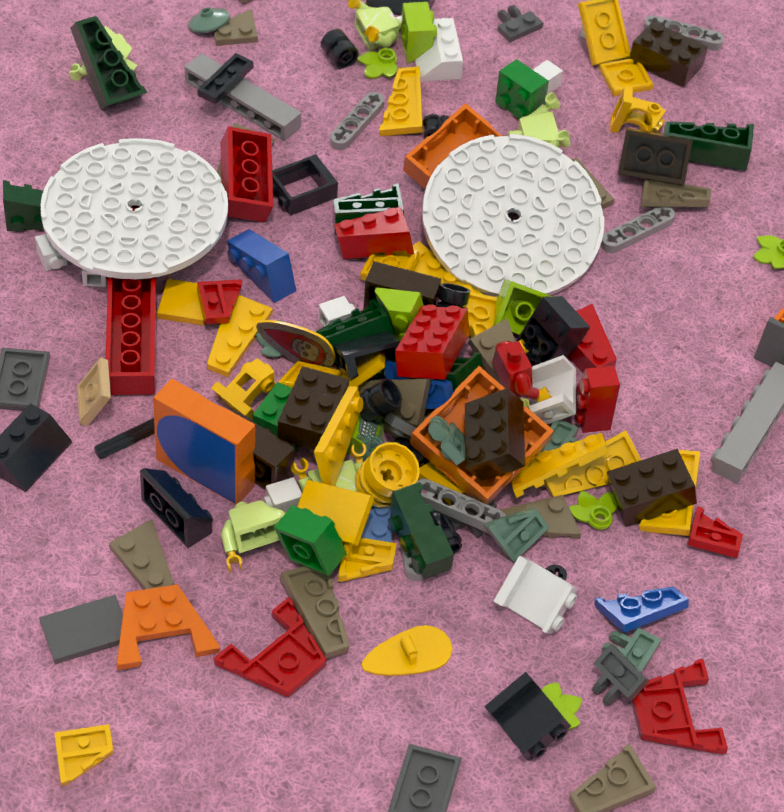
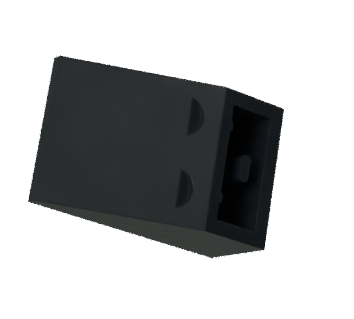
[516,296,590,367]

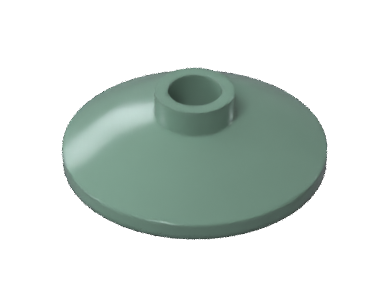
[188,7,230,33]

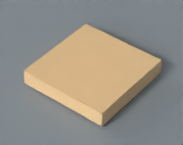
[77,358,111,426]

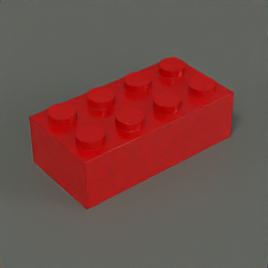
[221,126,273,222]
[395,305,470,379]

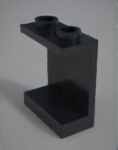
[333,331,400,378]
[484,672,571,761]

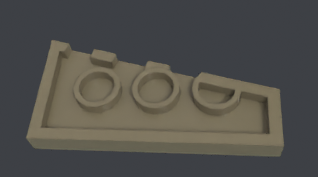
[280,566,349,659]

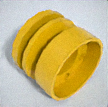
[355,442,420,508]

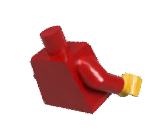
[492,340,552,402]

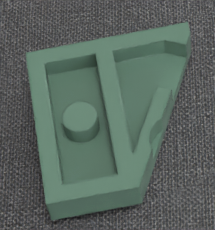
[484,507,550,562]

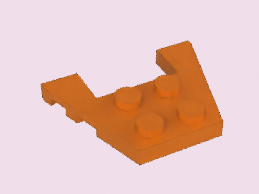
[116,584,220,670]

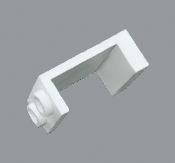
[530,355,576,424]
[494,556,578,634]

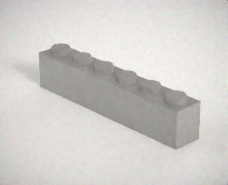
[184,53,301,141]
[710,362,784,484]

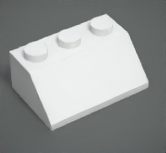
[415,18,463,81]

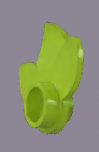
[357,48,398,79]
[753,235,784,269]
[569,490,617,530]
[542,682,582,730]

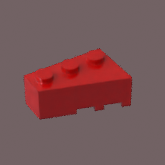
[334,206,414,259]
[567,304,617,373]
[574,366,620,433]

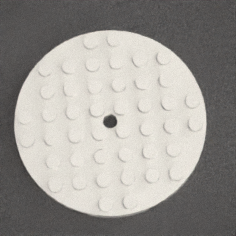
[422,134,605,298]
[41,138,228,280]

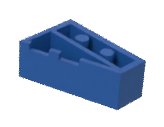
[227,229,297,303]

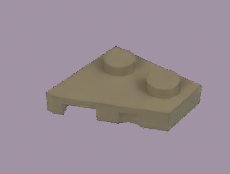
[213,10,258,46]

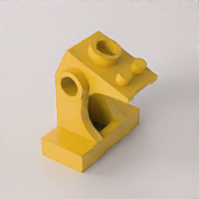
[610,86,666,133]
[211,358,276,420]

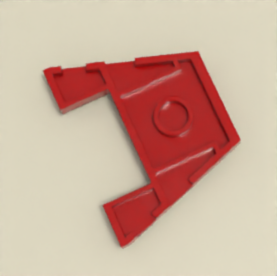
[214,597,327,697]
[632,659,728,754]

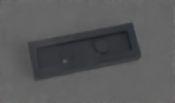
[197,53,254,105]

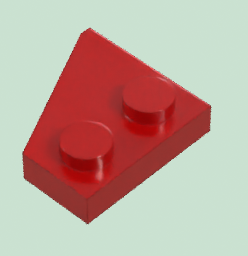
[197,279,242,324]
[688,506,743,558]

